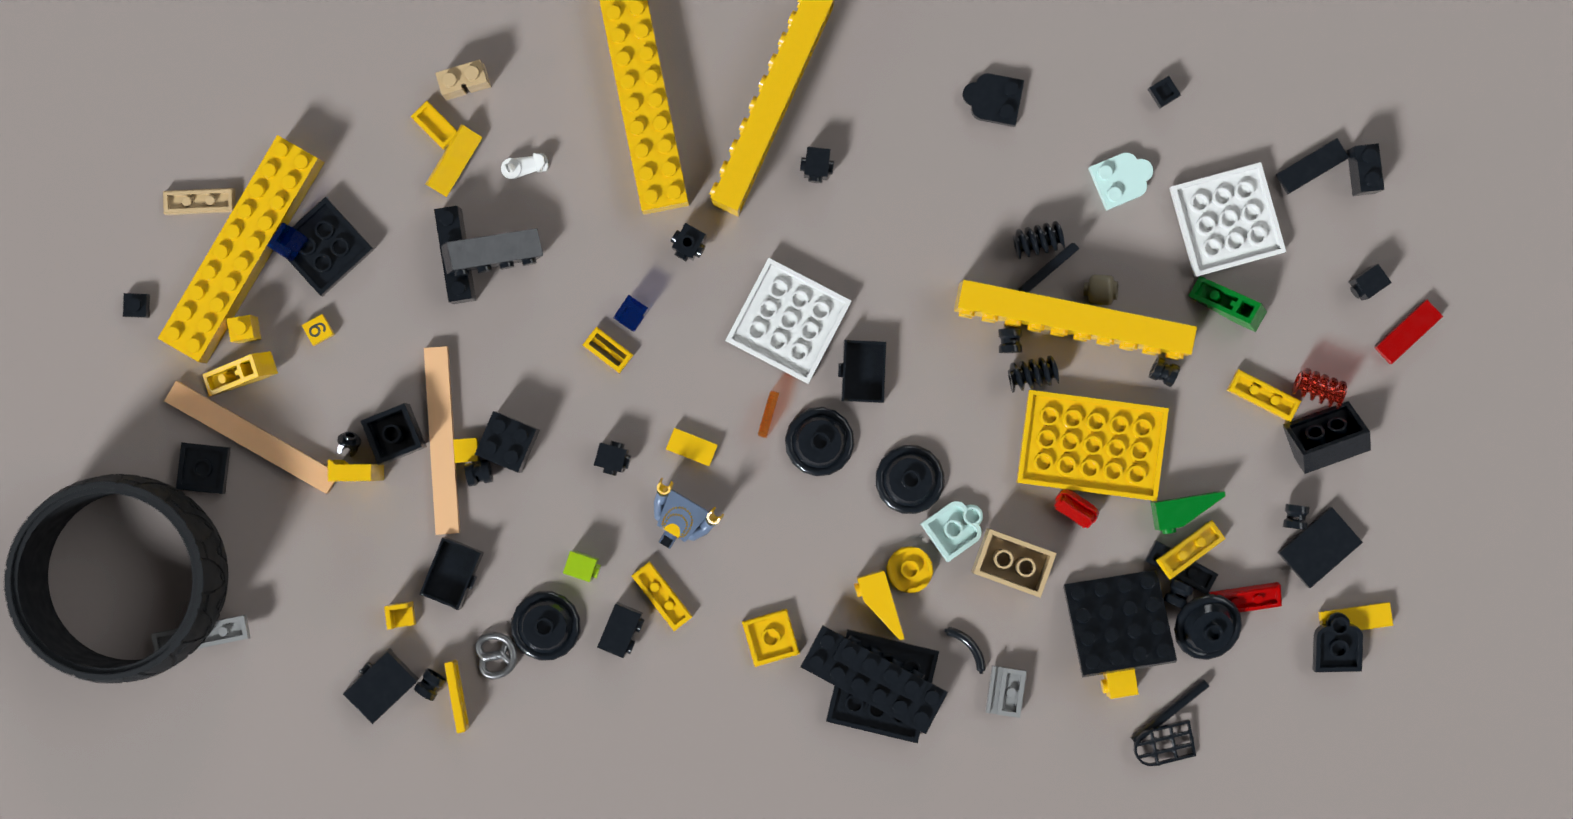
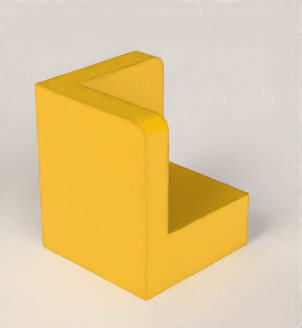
[384,601,416,630]

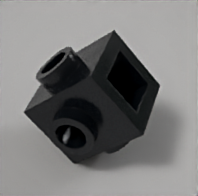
[671,223,707,262]

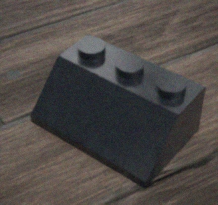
[1283,401,1371,474]

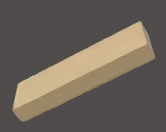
[163,188,236,215]

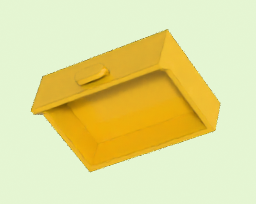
[328,460,384,481]

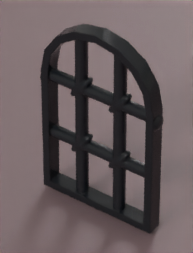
[1133,719,1196,766]

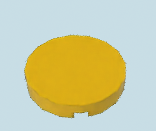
[886,546,933,593]

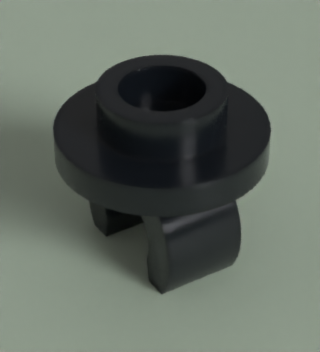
[337,431,362,457]

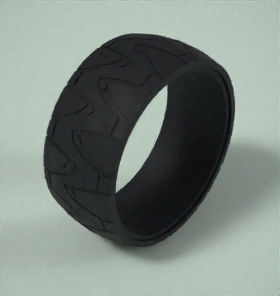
[4,474,229,684]

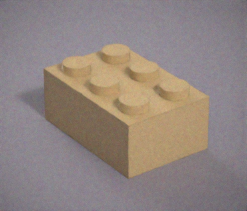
[971,528,1057,598]

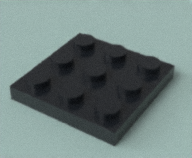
[274,197,374,297]

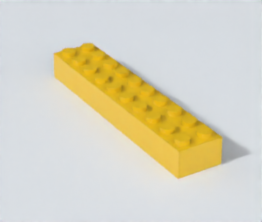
[599,0,689,215]
[710,0,835,217]
[158,135,325,363]
[954,280,1197,360]

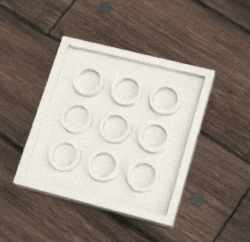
[1169,162,1286,277]
[725,258,851,384]

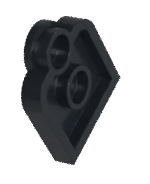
[962,73,1024,127]
[1312,612,1363,672]

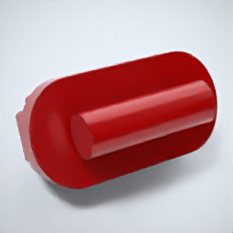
[1054,490,1099,528]

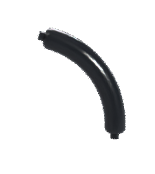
[944,627,986,674]

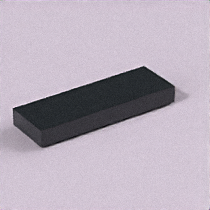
[1276,138,1349,195]
[1018,242,1080,293]
[1144,540,1218,594]

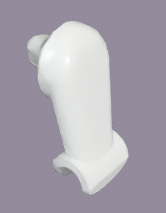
[501,153,548,179]

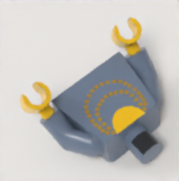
[654,478,724,549]

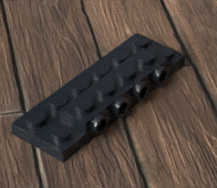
[800,625,948,734]

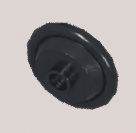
[785,407,855,476]
[875,445,945,514]
[511,591,580,661]
[1174,594,1242,660]

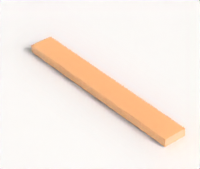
[424,346,460,535]
[164,381,335,494]

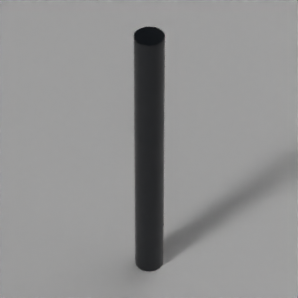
[1130,679,1210,742]

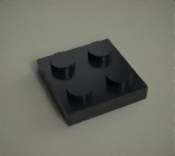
[176,442,231,494]

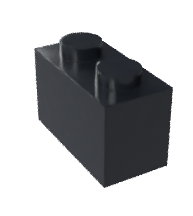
[1347,143,1385,196]
[597,602,645,658]

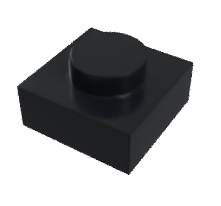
[1147,76,1181,109]
[123,293,150,318]

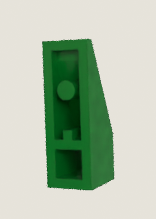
[1189,276,1267,332]
[1151,491,1226,534]

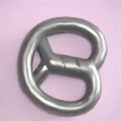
[475,632,517,679]

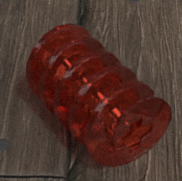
[1292,368,1347,409]

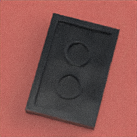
[1277,507,1363,588]

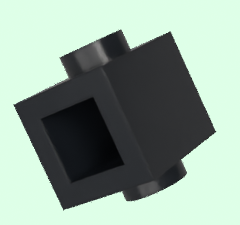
[800,147,834,183]
[594,441,631,476]

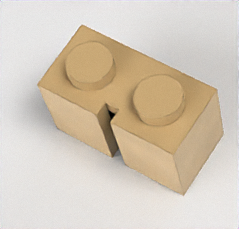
[435,59,491,100]

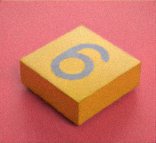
[302,314,335,346]

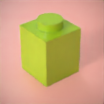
[563,550,601,582]

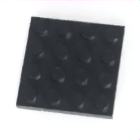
[1063,570,1177,678]
[826,629,939,744]

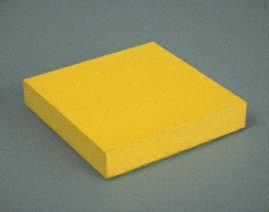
[742,608,800,667]

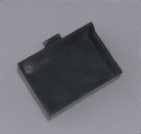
[838,340,886,403]
[420,537,484,610]
[343,648,419,724]

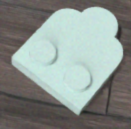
[1088,153,1153,211]
[920,501,983,562]

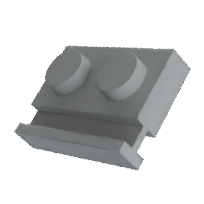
[985,665,1027,718]

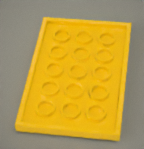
[1016,390,1169,501]

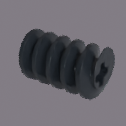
[1013,221,1065,259]
[1008,355,1059,393]

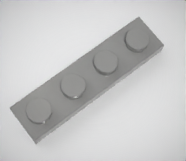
[151,615,251,652]

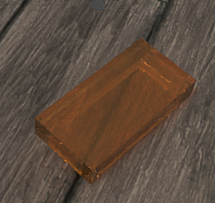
[758,391,779,438]

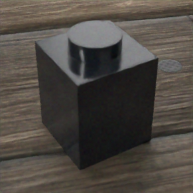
[1349,264,1392,301]

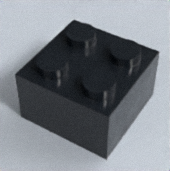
[360,403,427,465]
[475,411,540,473]

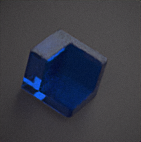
[267,222,308,261]
[613,295,650,332]

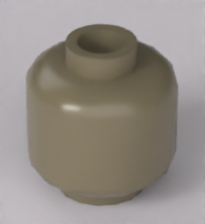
[1083,274,1118,305]

